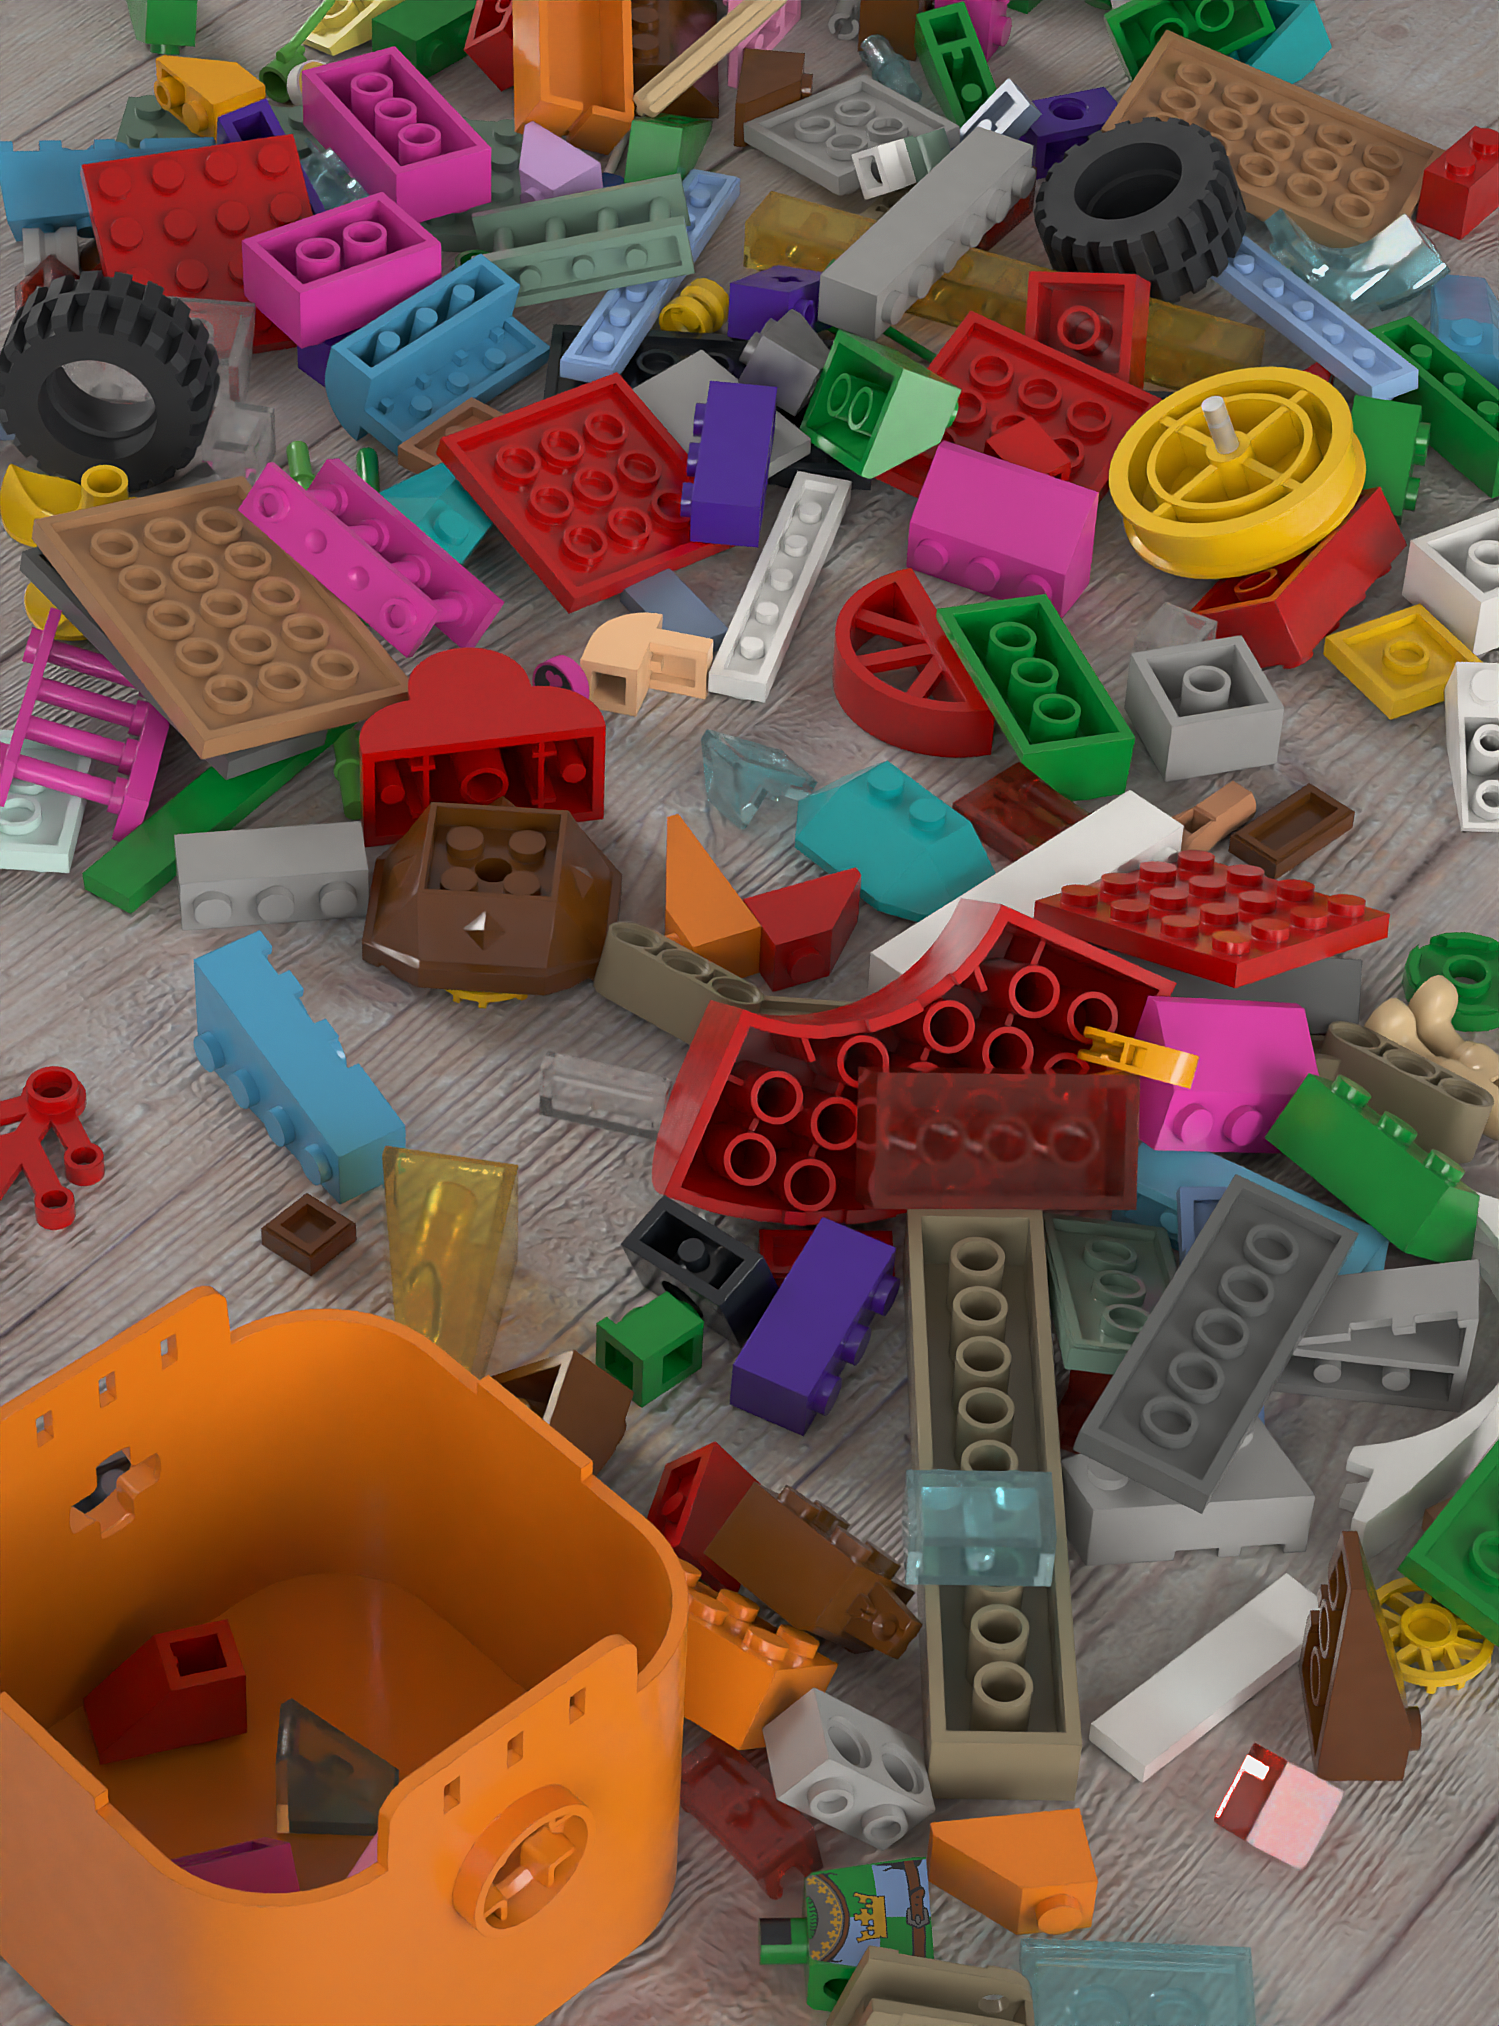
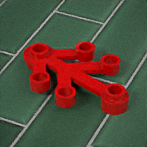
[0,1066,105,1230]

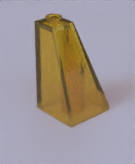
[382,1146,519,1380]

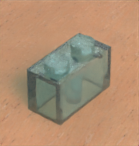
[902,1469,1057,1586]

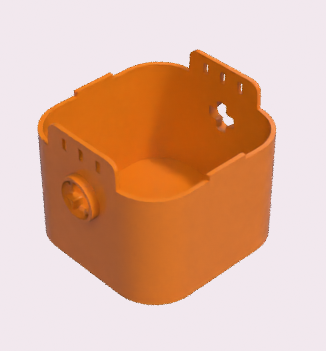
[0,1286,689,2026]

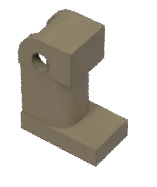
[826,1945,1035,2026]

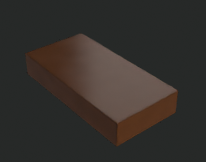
[1228,783,1355,880]

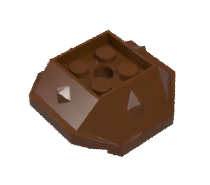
[362,796,622,996]

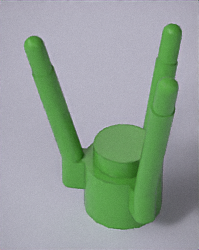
[259,0,335,103]

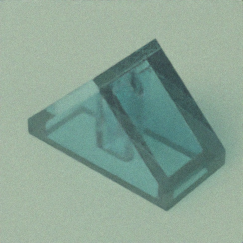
[275,1698,399,1836]

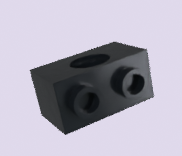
[621,1195,779,1348]

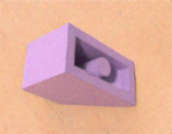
[519,121,603,204]

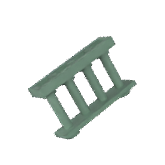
[472,173,695,308]

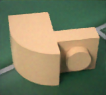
[580,613,714,717]

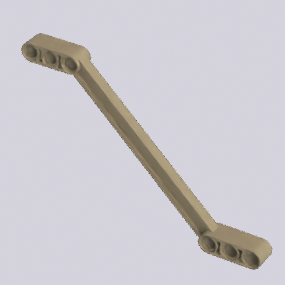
[593,922,1494,1163]

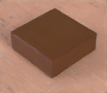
[261,1193,357,1276]

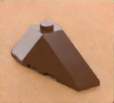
[1298,1531,1422,1781]

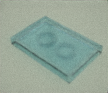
[1019,1938,1256,2026]

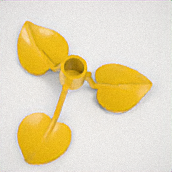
[0,464,137,641]

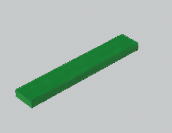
[82,722,358,914]

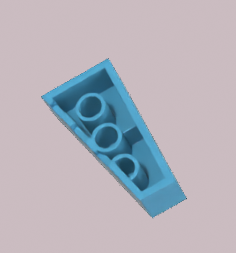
[193,930,406,1204]

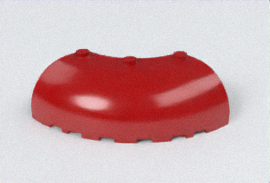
[652,898,1177,1226]

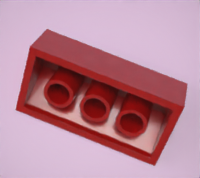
[1183,486,1407,669]

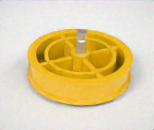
[1109,367,1366,579]

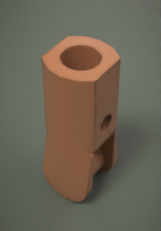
[1172,781,1256,852]

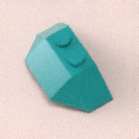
[794,760,996,922]

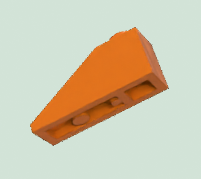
[664,814,761,978]

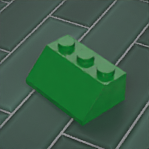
[1104,0,1276,83]
[799,329,962,479]
[1265,1073,1480,1263]

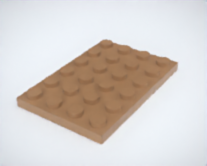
[1101,30,1445,271]
[32,476,409,760]

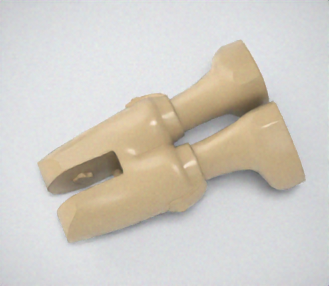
[1364,975,1499,1141]

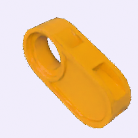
[1077,1026,1200,1089]

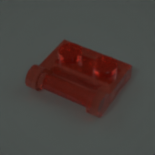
[952,762,1095,863]

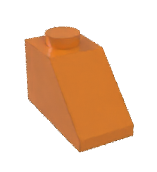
[927,1808,1098,1935]

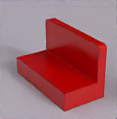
[646,1441,763,1593]

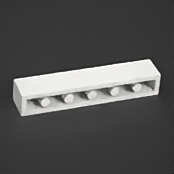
[867,790,1184,996]

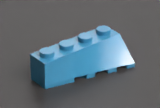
[0,137,216,242]

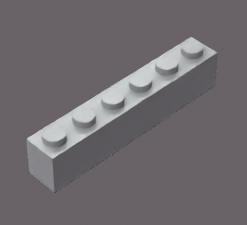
[818,126,1036,341]

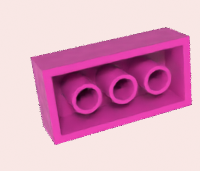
[302,46,491,224]

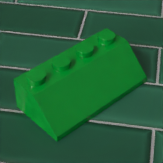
[936,594,1135,802]

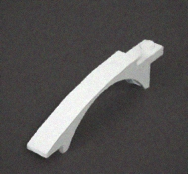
[1339,1192,1499,1562]

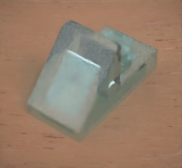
[701,729,818,830]

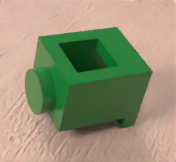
[595,1291,704,1408]

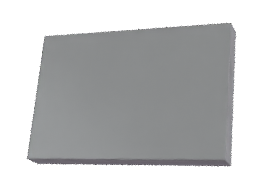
[633,350,811,478]

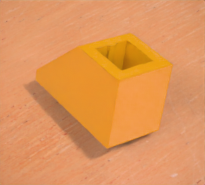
[154,55,266,144]

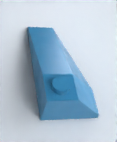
[1430,273,1499,390]

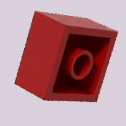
[1025,271,1150,390]

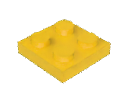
[1323,604,1483,720]

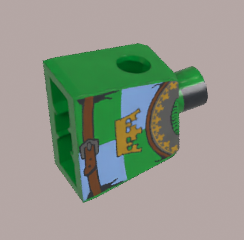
[758,1857,934,2012]

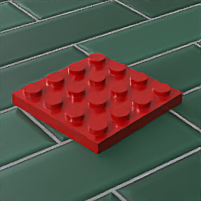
[80,134,313,374]
[874,310,1163,505]
[436,372,735,614]
[1034,850,1390,988]

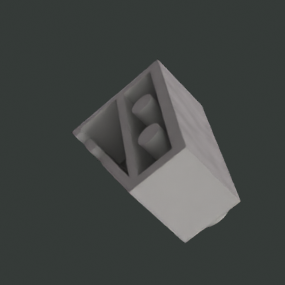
[1272,1259,1480,1412]
[1061,1417,1315,1566]

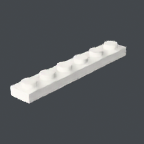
[708,471,852,703]

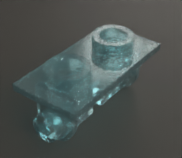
[300,137,370,211]

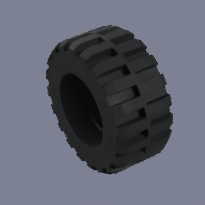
[1034,117,1247,311]
[0,270,220,492]

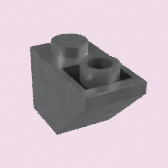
[738,309,830,416]

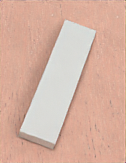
[1089,1573,1320,1783]

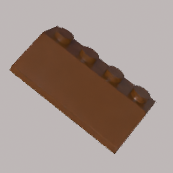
[631,0,719,119]

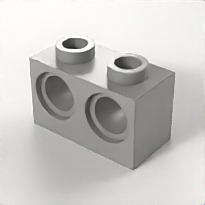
[762,1688,936,1851]

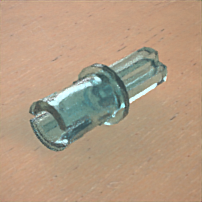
[859,34,922,102]

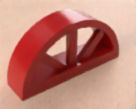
[832,567,995,758]

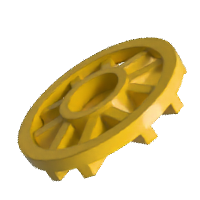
[1376,1577,1495,1694]

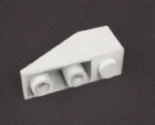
[1444,662,1499,832]

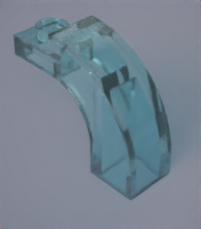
[1264,208,1451,315]

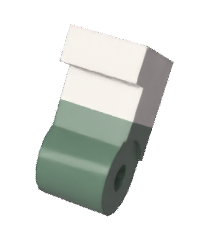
[851,128,951,200]

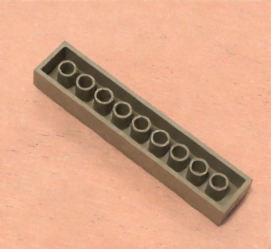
[902,1206,1082,1801]

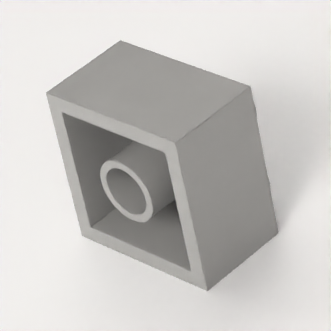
[1124,635,1285,782]

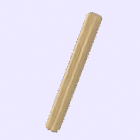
[633,0,787,118]

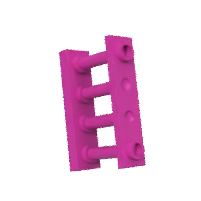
[238,458,505,658]
[0,607,170,842]

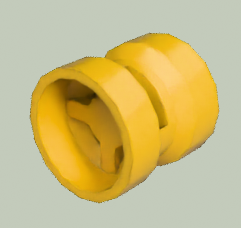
[659,278,729,333]

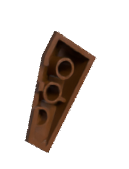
[491,1350,634,1476]

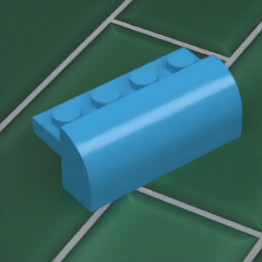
[325,253,550,457]

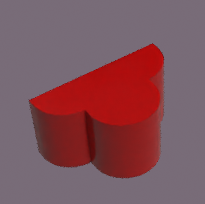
[359,647,606,848]

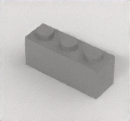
[174,821,369,931]

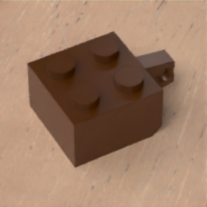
[703,1482,923,1660]

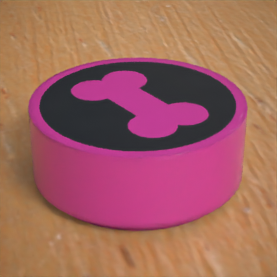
[532,655,589,699]

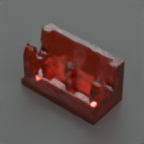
[680,1735,824,1900]

